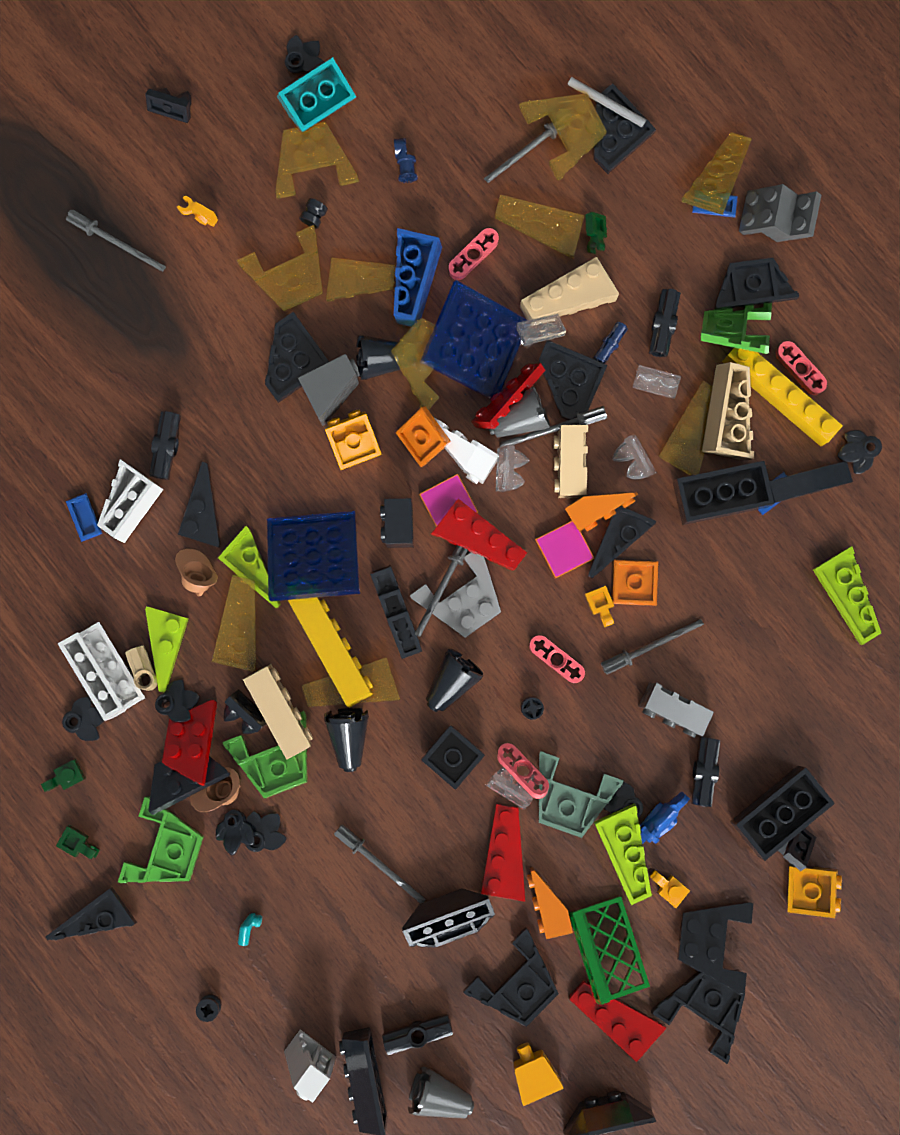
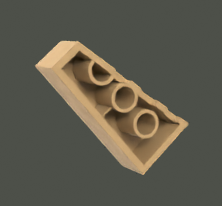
[520,257,619,326]
[702,362,754,460]
[243,664,313,759]

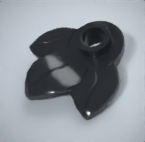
[285,35,325,73]
[837,430,882,474]
[155,680,199,722]
[62,697,104,741]
[604,781,643,817]
[216,809,254,855]
[245,811,287,852]

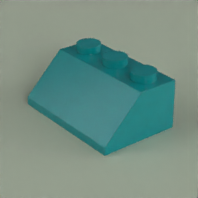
[277,57,356,132]

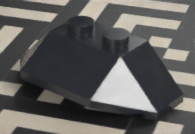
[402,888,495,948]
[563,1091,656,1135]

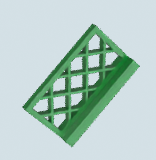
[568,896,650,1005]

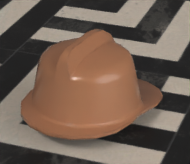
[175,549,218,596]
[190,767,241,812]

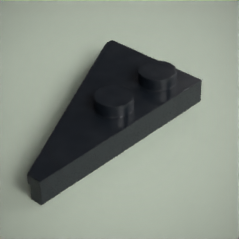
[178,462,221,548]
[587,506,656,578]
[46,887,137,940]

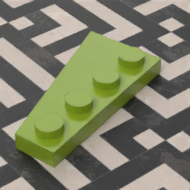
[813,546,881,645]
[594,803,652,905]

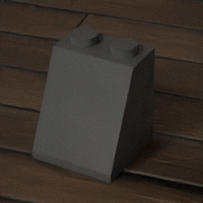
[298,354,360,426]

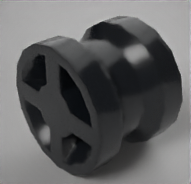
[521,697,544,720]
[196,994,222,1022]

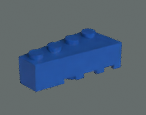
[394,228,442,329]

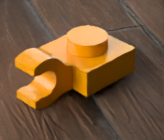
[177,196,218,227]
[585,586,614,627]
[649,870,690,908]

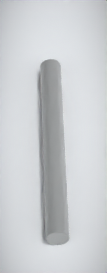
[568,77,646,127]

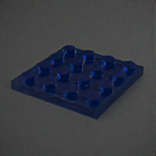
[420,281,530,399]
[267,511,360,601]

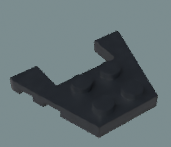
[677,902,754,994]
[463,927,559,1027]
[651,971,745,1064]

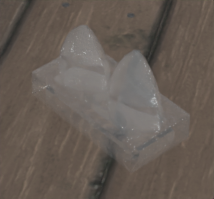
[516,313,566,348]
[632,365,681,399]
[612,435,657,479]
[496,445,530,492]
[486,768,533,809]

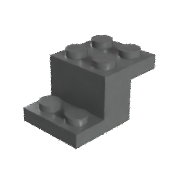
[739,184,822,242]

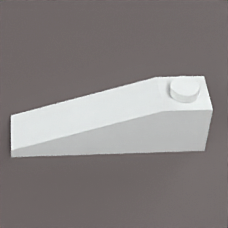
[434,418,498,484]

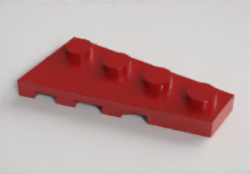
[471,363,545,429]
[431,499,527,571]
[481,803,525,902]
[568,980,667,1062]

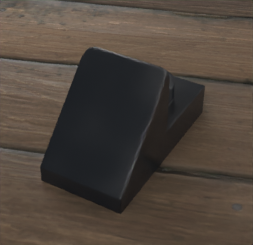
[778,829,816,871]

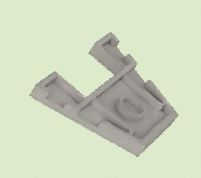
[410,552,501,638]

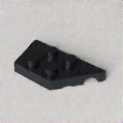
[714,258,799,310]
[148,756,230,815]

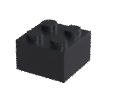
[380,498,414,548]
[421,724,485,790]

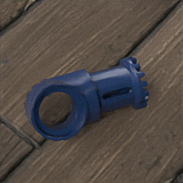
[394,138,418,183]

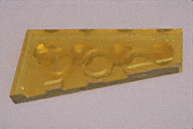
[212,575,256,672]

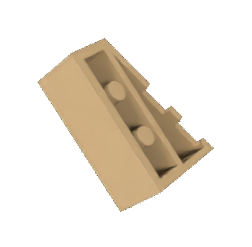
[553,425,588,498]

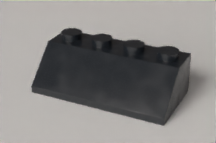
[339,1027,388,1135]

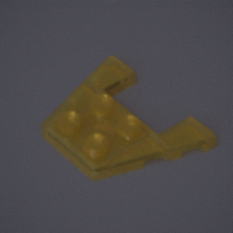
[519,93,607,181]
[275,122,359,199]
[237,225,323,311]
[391,318,480,410]

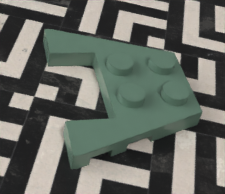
[539,751,623,838]

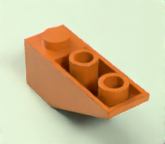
[565,492,638,532]
[527,867,573,939]

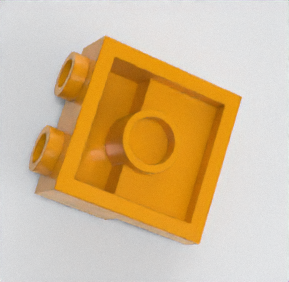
[324,409,382,470]
[788,865,842,918]

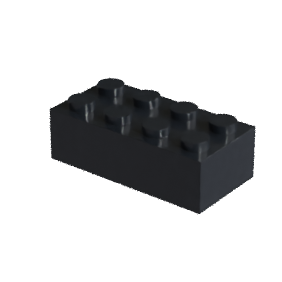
[673,461,774,525]
[730,765,835,861]

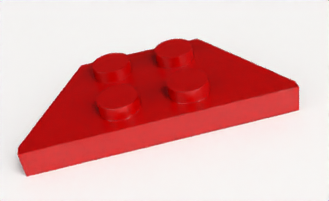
[162,700,217,786]

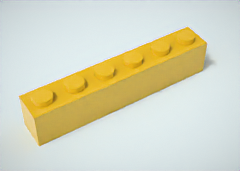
[722,347,843,447]
[282,577,373,708]

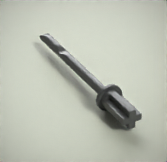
[484,111,574,183]
[66,210,166,272]
[500,406,607,448]
[415,545,468,636]
[601,619,704,675]
[334,824,426,904]

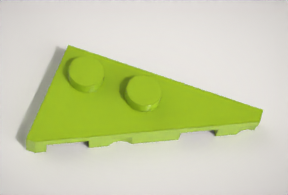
[218,526,281,608]
[145,606,189,693]

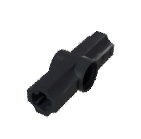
[649,288,681,357]
[149,411,181,480]
[691,737,720,807]
[382,1014,453,1055]

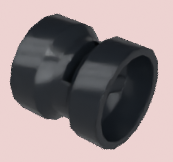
[299,198,328,229]

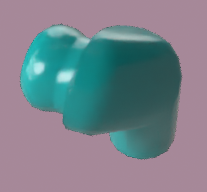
[238,913,262,946]

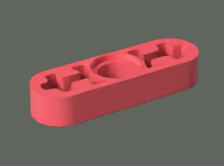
[448,228,499,280]
[775,341,827,395]
[529,636,585,683]
[497,743,549,799]

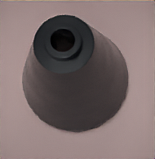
[356,335,417,380]
[426,649,483,712]
[324,708,369,772]

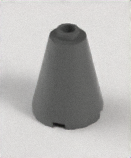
[489,387,550,438]
[408,1067,474,1119]

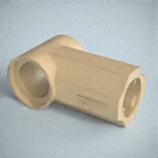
[125,646,158,691]

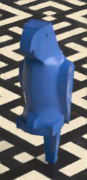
[640,791,690,844]

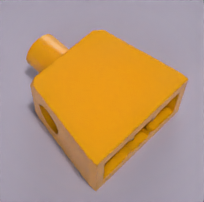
[513,1043,564,1106]

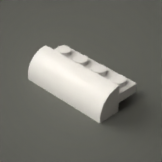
[58,622,145,721]

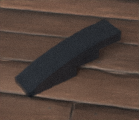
[769,461,853,503]
[370,565,422,659]

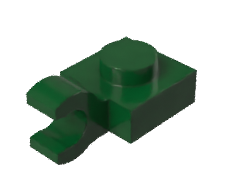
[585,212,607,254]
[41,759,86,792]
[56,825,100,859]

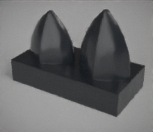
[145,88,192,123]
[224,689,267,734]

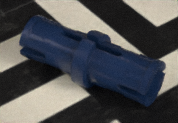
[593,321,628,364]

